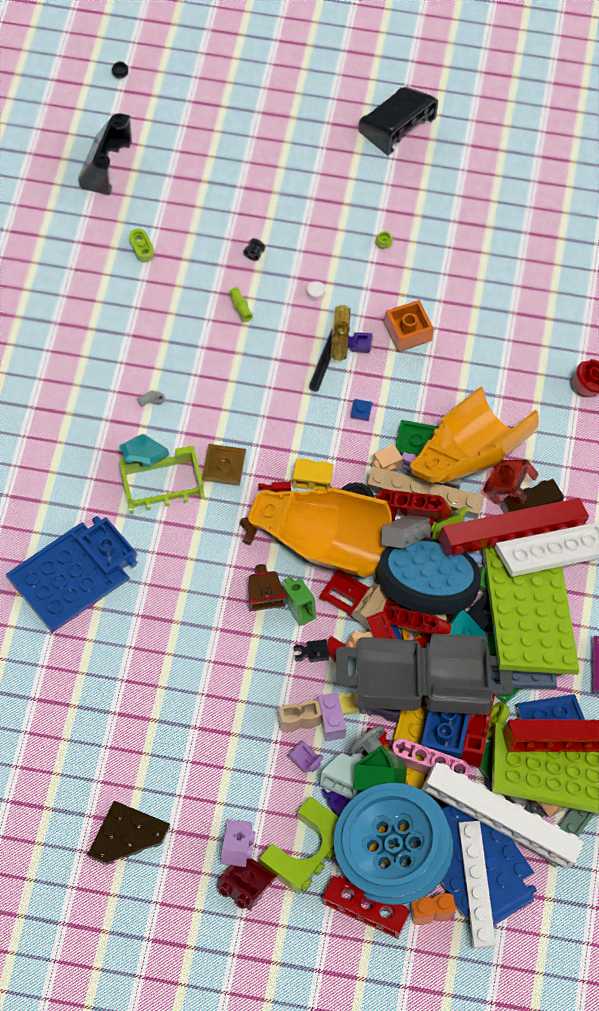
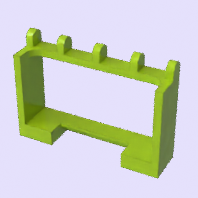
[119,445,205,514]

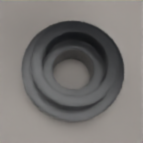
[111,61,129,78]

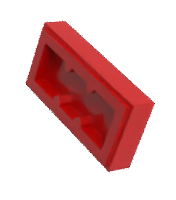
[365,611,396,639]

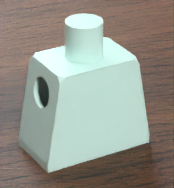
[320,753,363,799]

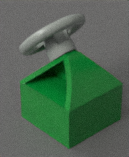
[351,725,407,790]

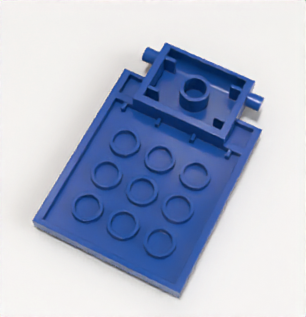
[6,516,138,633]
[414,805,537,926]

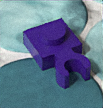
[339,332,373,352]
[322,788,352,817]

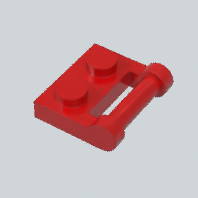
[319,570,369,618]

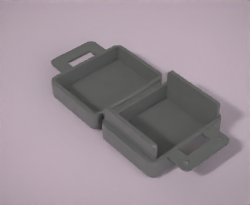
[336,633,513,715]

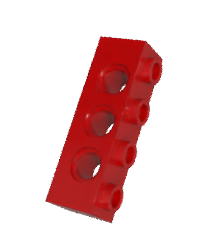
[322,876,410,939]

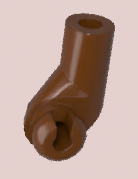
[240,517,257,545]

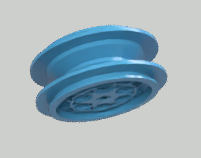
[334,783,453,905]

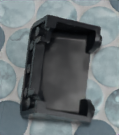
[359,86,438,156]
[78,113,132,196]

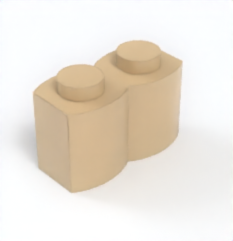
[279,700,322,732]

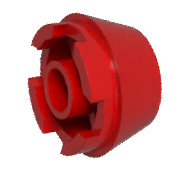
[572,359,599,396]

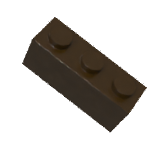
[501,479,564,513]

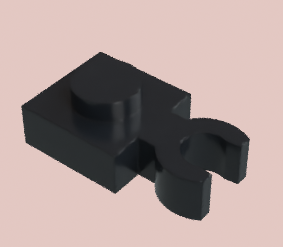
[293,639,329,663]

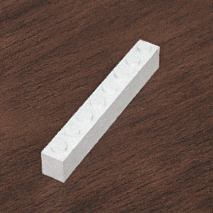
[421,762,584,869]

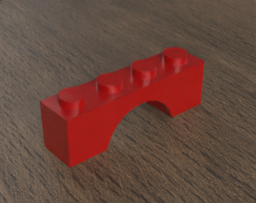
[461,694,495,767]

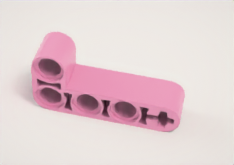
[391,739,469,777]

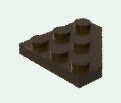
[87,801,171,865]

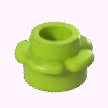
[375,231,393,248]

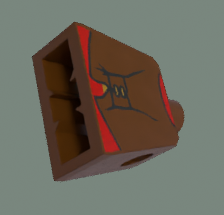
[249,564,286,612]

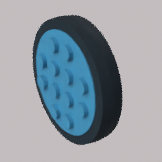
[377,537,481,615]

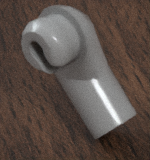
[137,390,165,407]

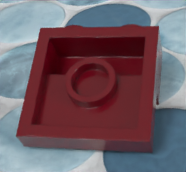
[216,858,277,911]

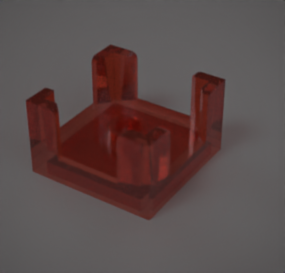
[483,459,539,504]

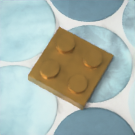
[202,444,246,485]

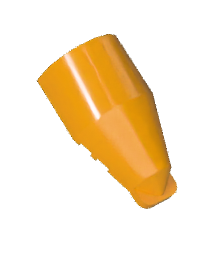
[410,386,539,484]
[248,488,392,577]

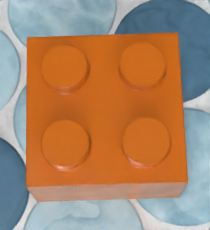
[384,300,434,351]

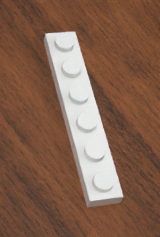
[458,821,496,949]

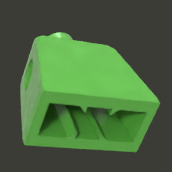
[282,577,317,627]

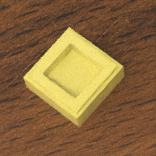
[339,692,360,715]

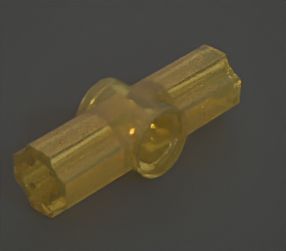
[330,305,351,361]

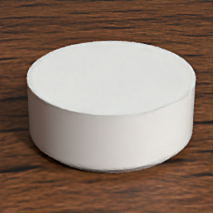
[307,281,325,300]

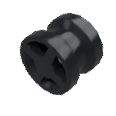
[243,238,266,261]

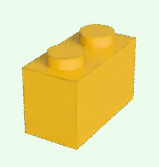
[292,458,334,491]

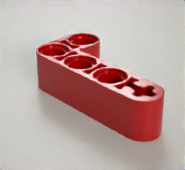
[376,489,451,522]
[383,596,451,636]

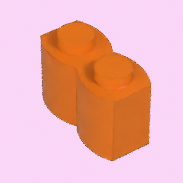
[410,893,456,925]

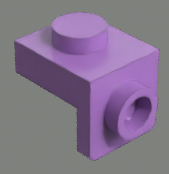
[287,740,324,772]

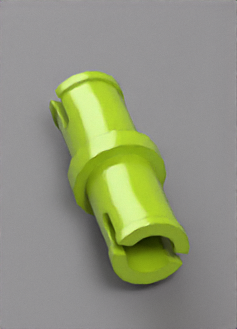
[228,287,253,322]

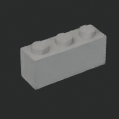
[382,515,431,548]

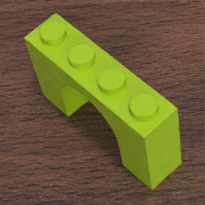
[259,796,339,895]

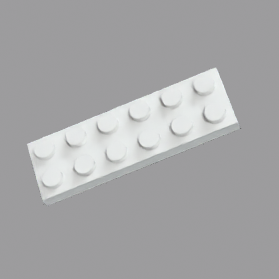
[495,522,599,577]

